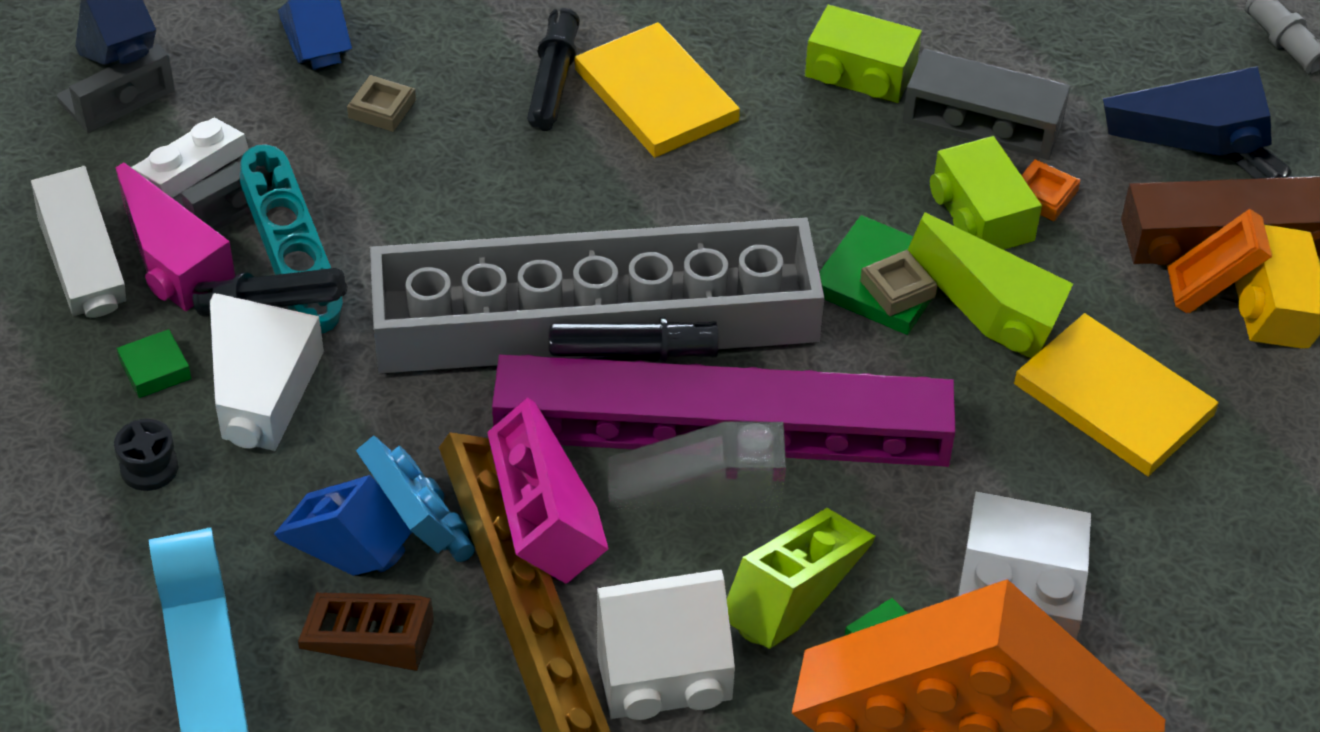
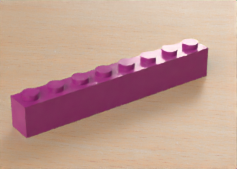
[492,354,955,467]

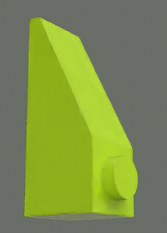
[908,212,1073,358]
[727,508,876,649]

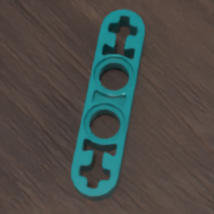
[239,144,343,334]

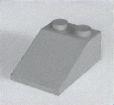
[957,491,1091,640]

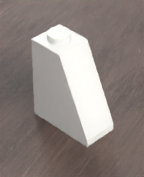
[31,166,126,318]
[210,293,324,451]

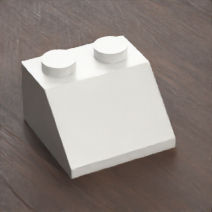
[597,570,735,720]

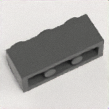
[902,49,1071,160]

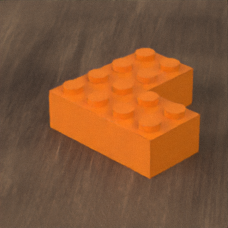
[792,579,1166,732]

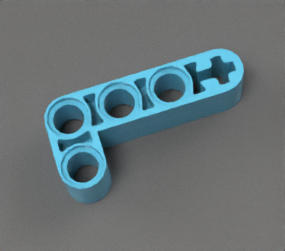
[149,528,249,732]

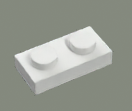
[131,117,249,198]

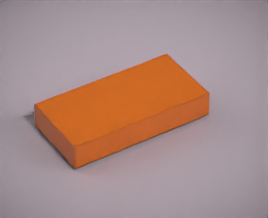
[1167,209,1272,313]

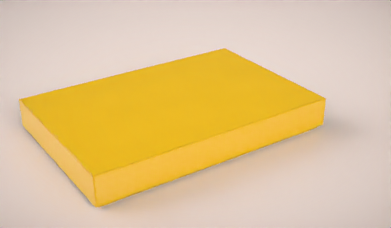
[575,22,740,158]
[1014,313,1219,477]

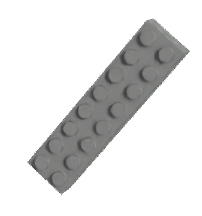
[370,217,824,374]

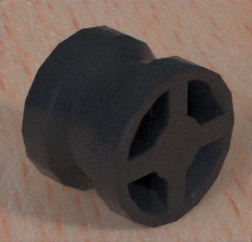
[114,418,179,491]

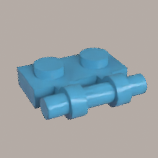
[356,436,475,562]

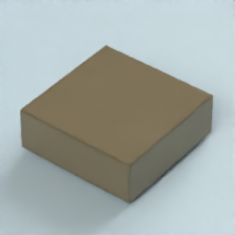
[347,75,416,132]
[860,250,937,316]

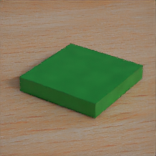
[819,215,940,335]

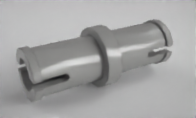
[1244,0,1320,74]

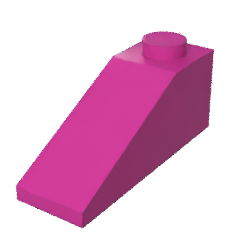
[116,162,235,311]
[487,397,609,584]

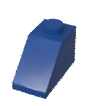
[278,0,352,70]
[274,475,412,576]

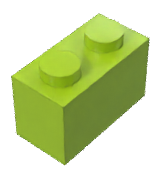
[805,4,922,103]
[930,136,1042,250]

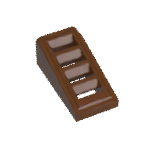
[298,592,434,671]

